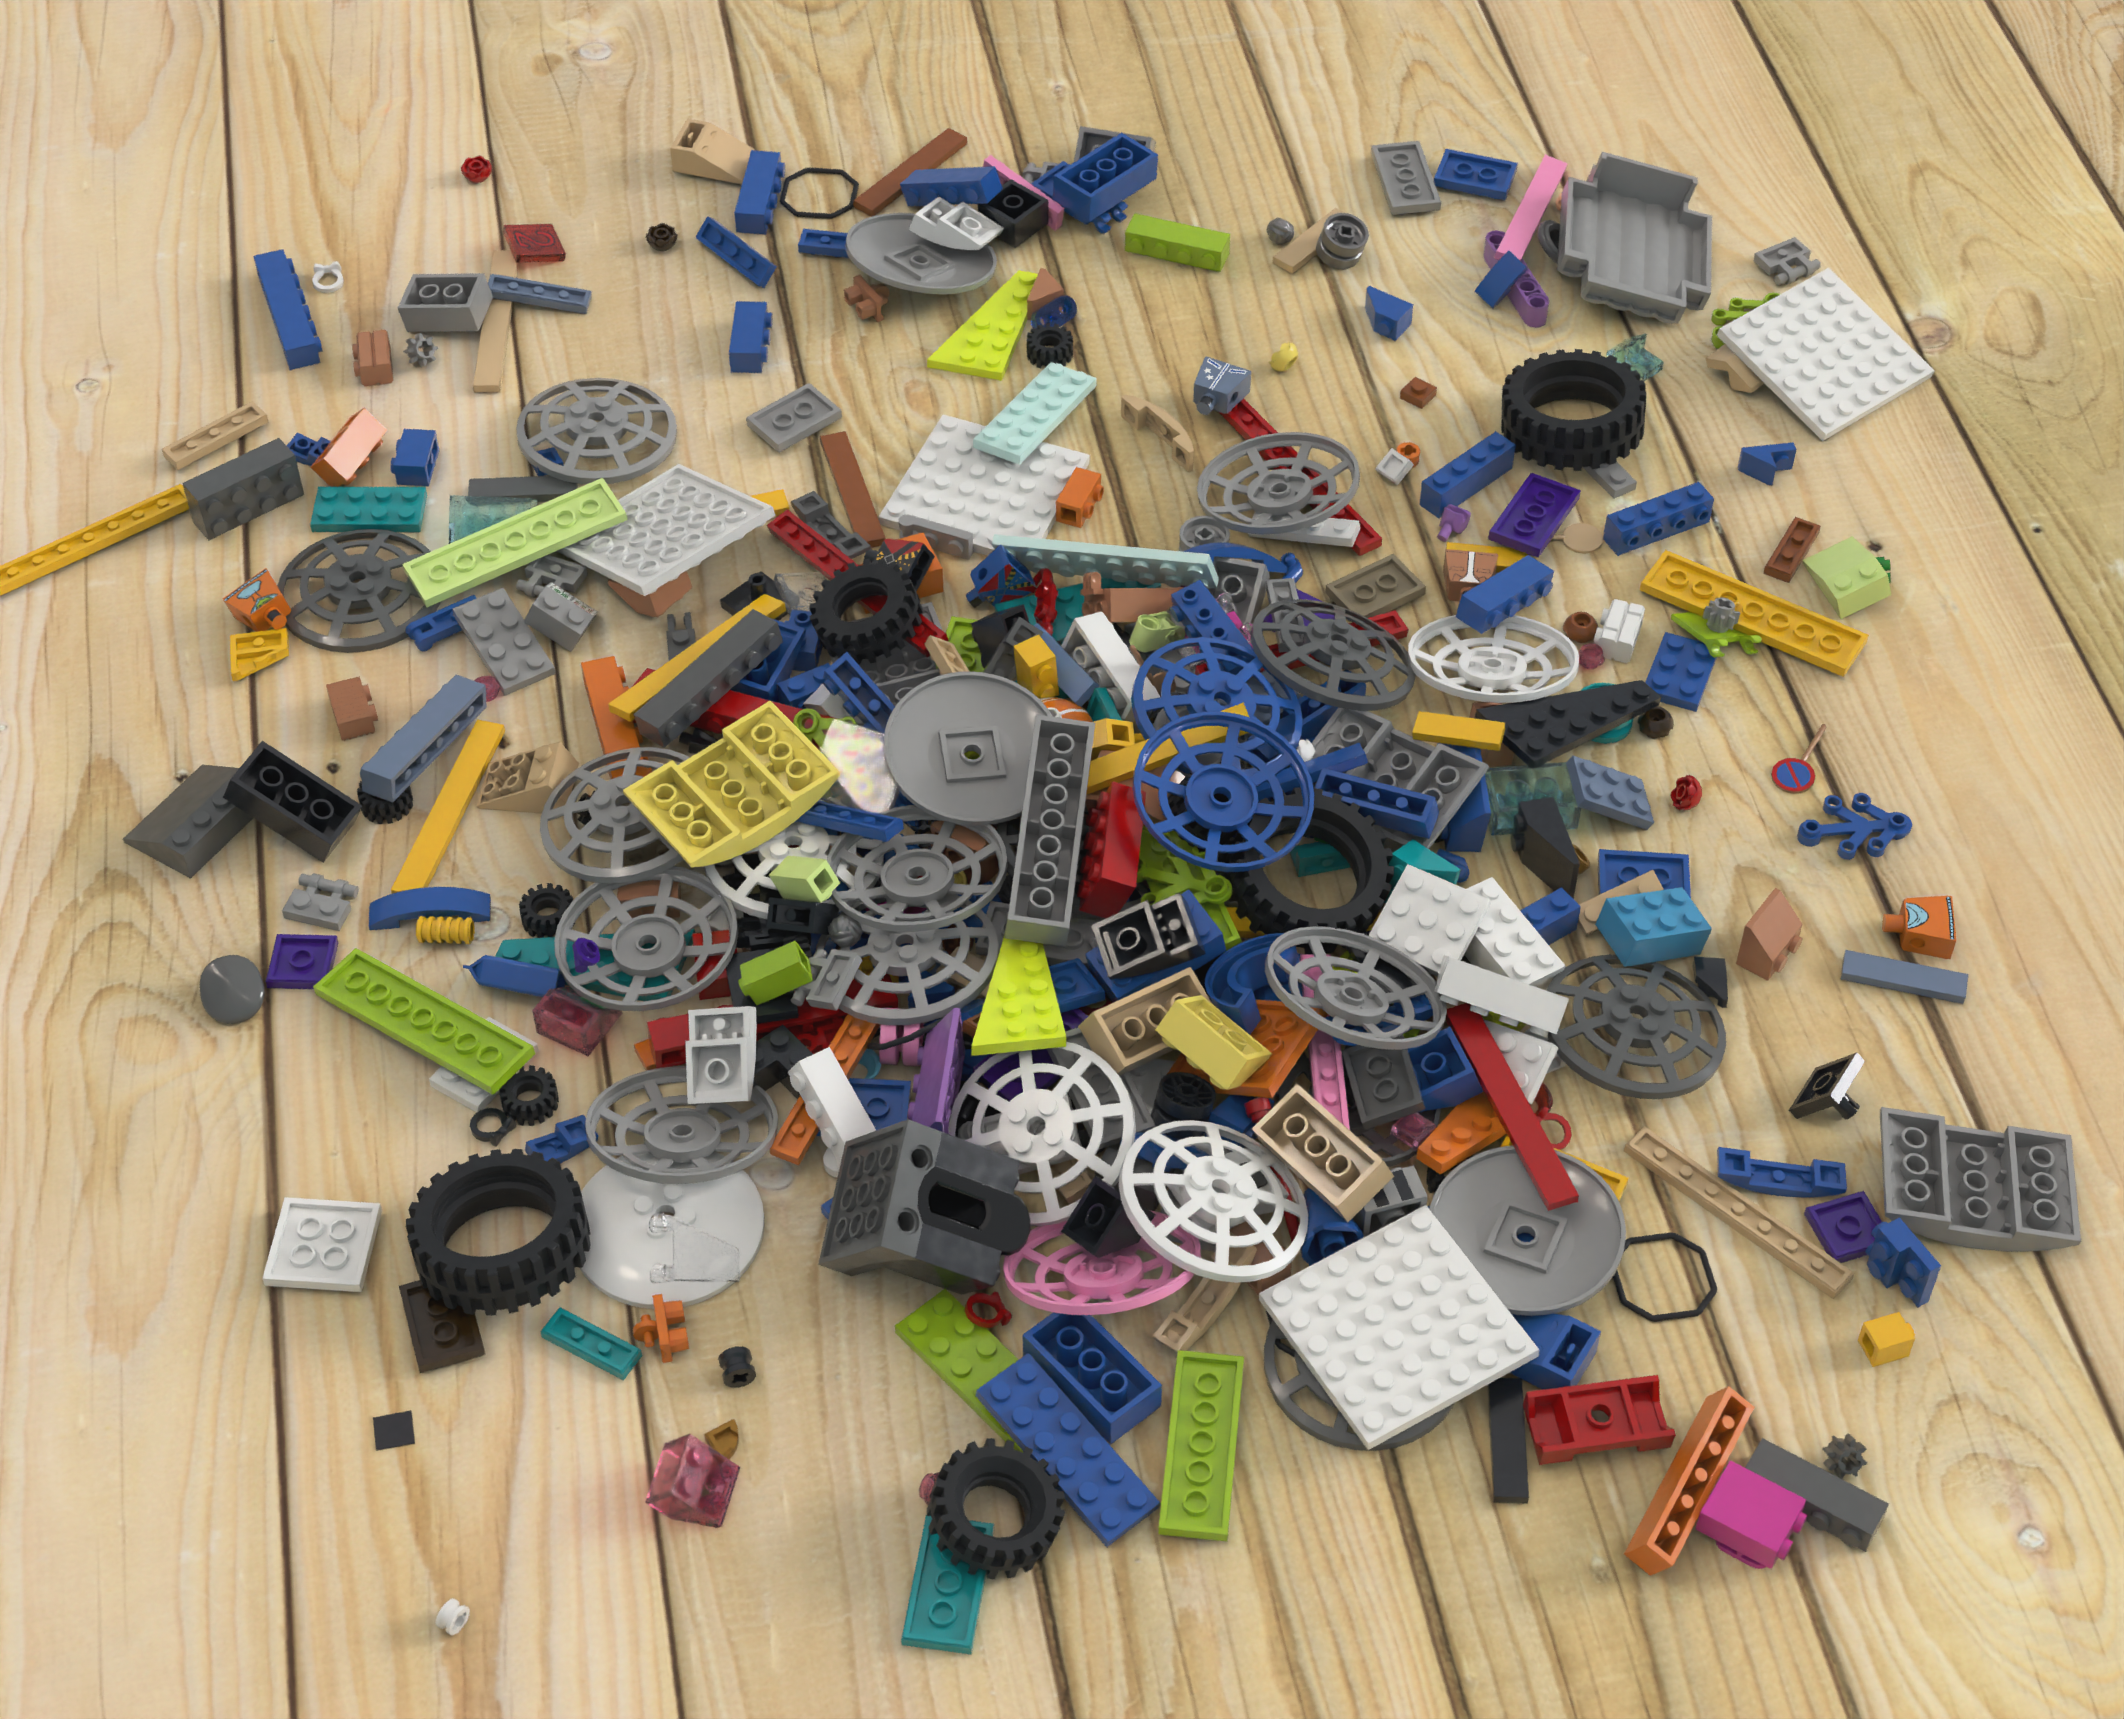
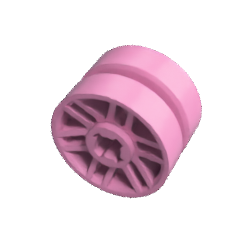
[879,1008,925,1067]

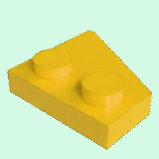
[230,628,289,681]

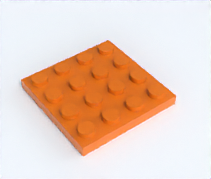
[1166,1000,1328,1098]

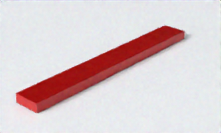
[1445,1003,1579,1211]

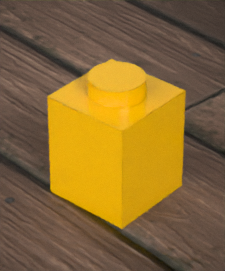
[1858,1312,1915,1367]

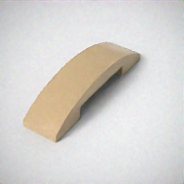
[1121,395,1194,472]
[1153,1232,1257,1353]

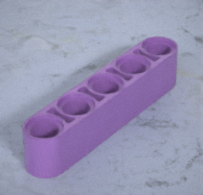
[1483,230,1549,328]

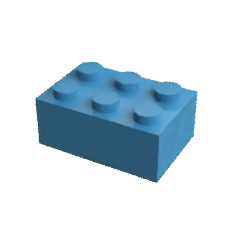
[1595,887,1712,967]

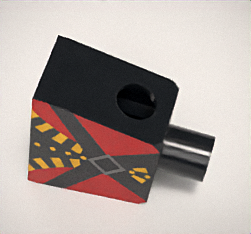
[864,538,935,591]

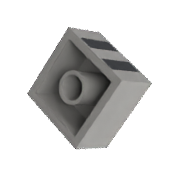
[1353,1165,1428,1237]

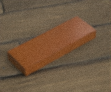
[1763,517,1821,583]

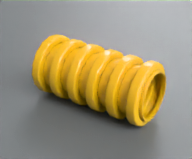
[416,916,475,944]

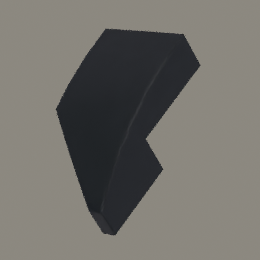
[1693,956,1728,1008]

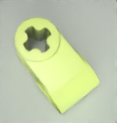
[1129,611,1185,652]

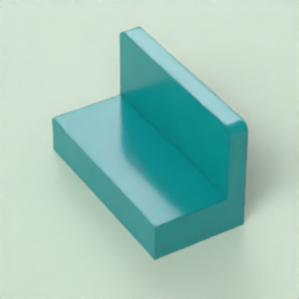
[1290,842,1351,877]

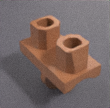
[844,275,890,322]

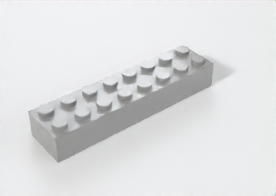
[1005,714,1095,947]

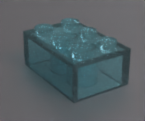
[1485,762,1581,836]

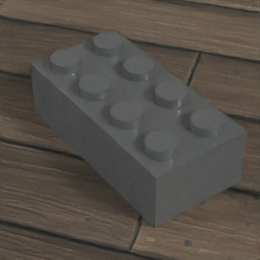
[182,438,304,541]

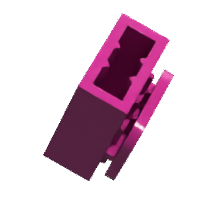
[1695,1460,1808,1569]

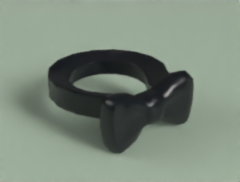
[470,1108,516,1147]

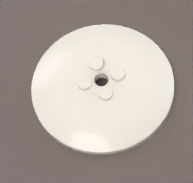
[580,1152,765,1309]

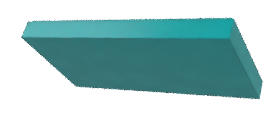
[901,1515,994,1655]

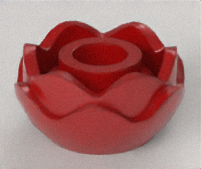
[461,156,492,183]
[1671,775,1702,811]

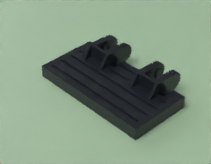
[722,854,811,951]

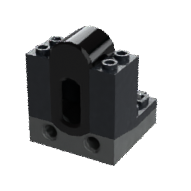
[818,1119,1031,1295]

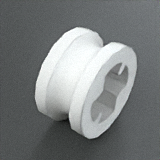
[436,1599,470,1636]

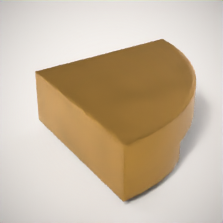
[704,1419,739,1465]

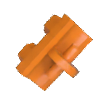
[633,1294,689,1363]

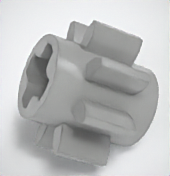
[403,333,438,367]
[1702,598,1740,633]

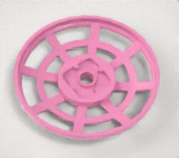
[1003,1211,1201,1315]

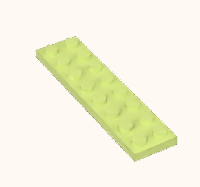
[403,478,628,607]

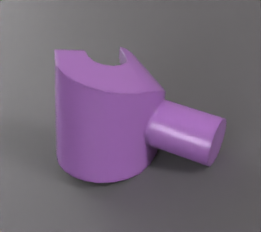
[1437,504,1471,542]

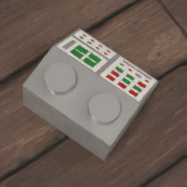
[524,582,598,652]

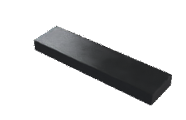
[1487,1378,1529,1504]

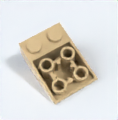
[670,118,757,184]
[477,741,579,813]

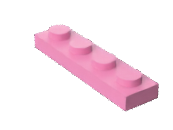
[983,155,1064,231]

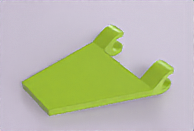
[1671,612,1762,657]

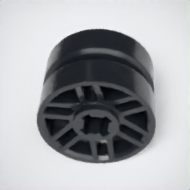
[1150,1072,1216,1139]

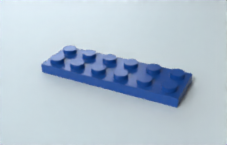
[975,1353,1160,1547]

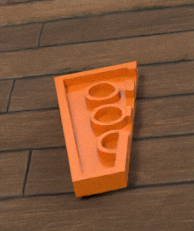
[1416,1089,1507,1174]

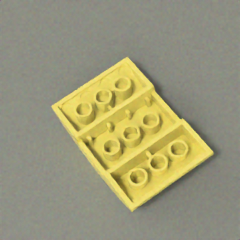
[623,701,840,868]

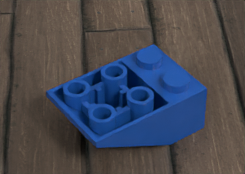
[1509,1313,1601,1390]

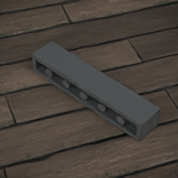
[633,609,783,748]

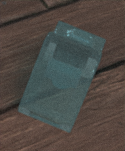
[1606,333,1664,381]

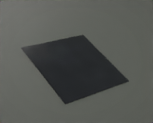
[373,1411,415,1451]

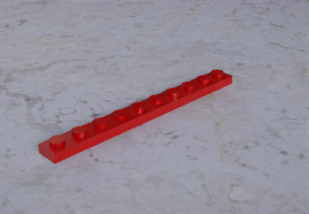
[1219,398,1382,556]
[767,509,949,658]

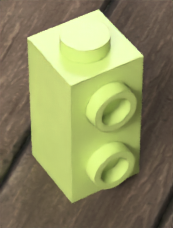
[769,856,840,903]

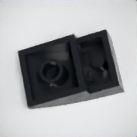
[1091,892,1206,980]

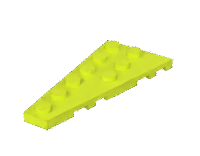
[927,270,1038,381]
[971,931,1066,1056]

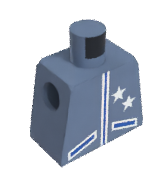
[1193,356,1251,415]

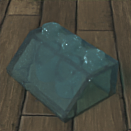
[449,495,538,544]

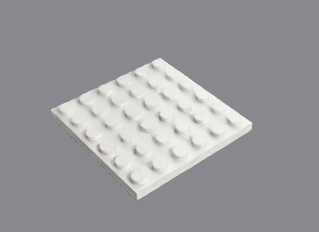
[1717,268,1935,441]
[878,415,1090,556]
[557,464,775,596]
[1259,1205,1539,1450]

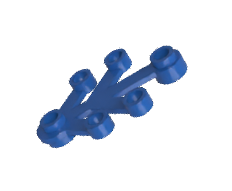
[1797,793,1912,860]

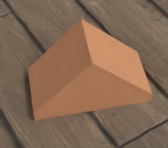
[1027,268,1064,321]

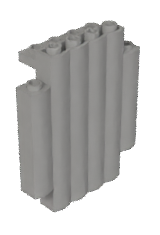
[1557,152,1712,324]

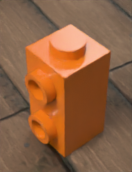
[1056,467,1104,528]

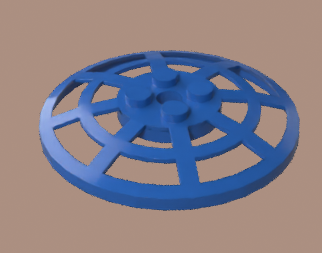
[1131,637,1303,777]
[1132,711,1314,872]

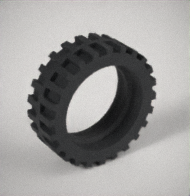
[1501,349,1647,471]
[1224,788,1394,954]
[406,1149,591,1316]

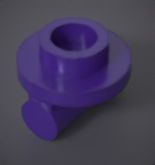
[573,938,600,973]

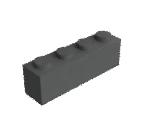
[1745,1438,1889,1552]

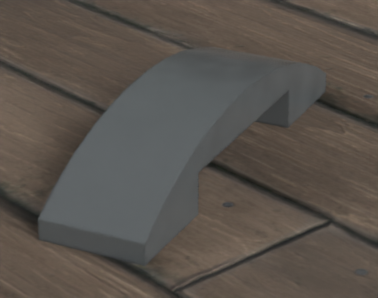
[791,491,871,559]
[983,617,1044,681]

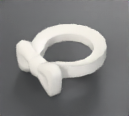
[312,261,344,293]

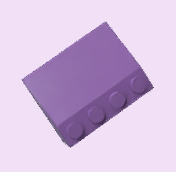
[908,1008,965,1134]

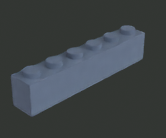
[360,675,487,802]

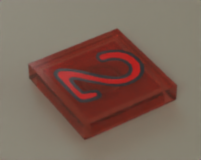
[503,224,566,263]

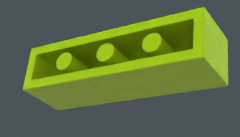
[1125,213,1230,272]

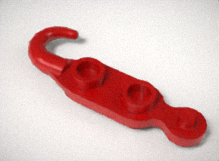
[1032,568,1058,636]

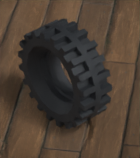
[809,559,923,665]
[927,1438,1065,1579]

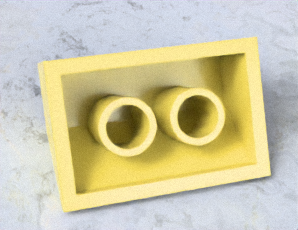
[1155,995,1272,1090]

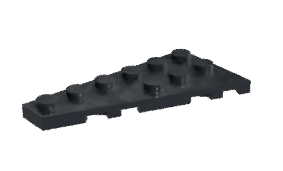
[1474,680,1661,770]

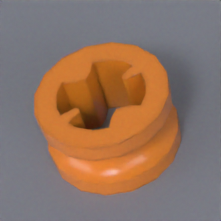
[1396,442,1420,468]

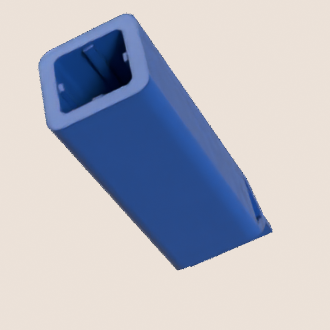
[463,955,566,1000]

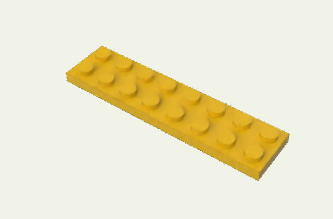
[1640,550,1869,677]

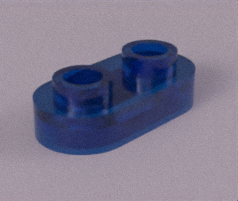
[1031,295,1077,329]

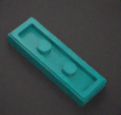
[540,1307,642,1380]

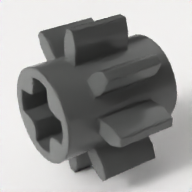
[1822,1433,1867,1479]

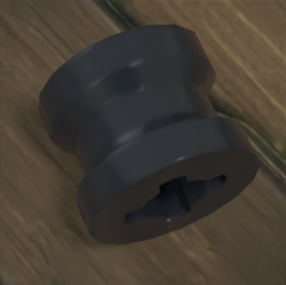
[718,1346,756,1388]

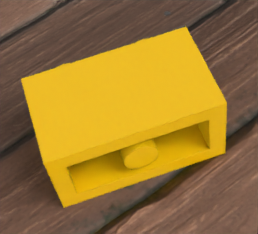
[1013,634,1059,699]

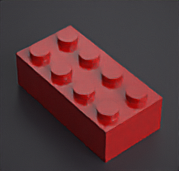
[1077,781,1146,919]

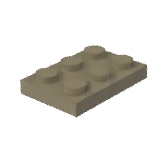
[1325,554,1426,618]

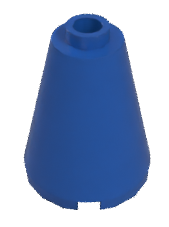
[1301,1188,1364,1266]

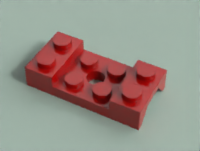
[1523,1375,1676,1465]

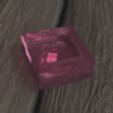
[1390,1112,1437,1151]

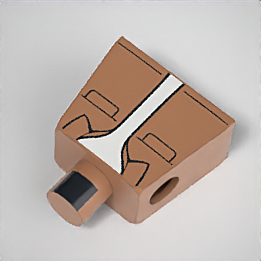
[1443,549,1498,603]

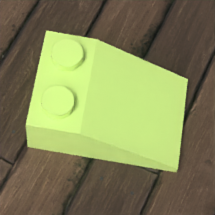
[1802,536,1891,619]

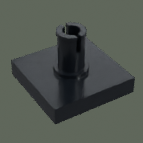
[720,571,799,621]
[1789,1052,1865,1120]

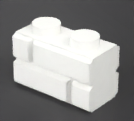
[1594,599,1645,663]

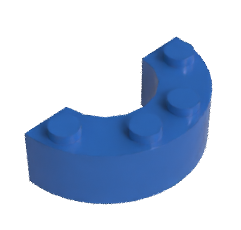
[1205,933,1300,1035]

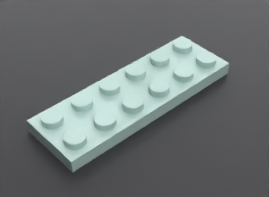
[973,362,1097,465]

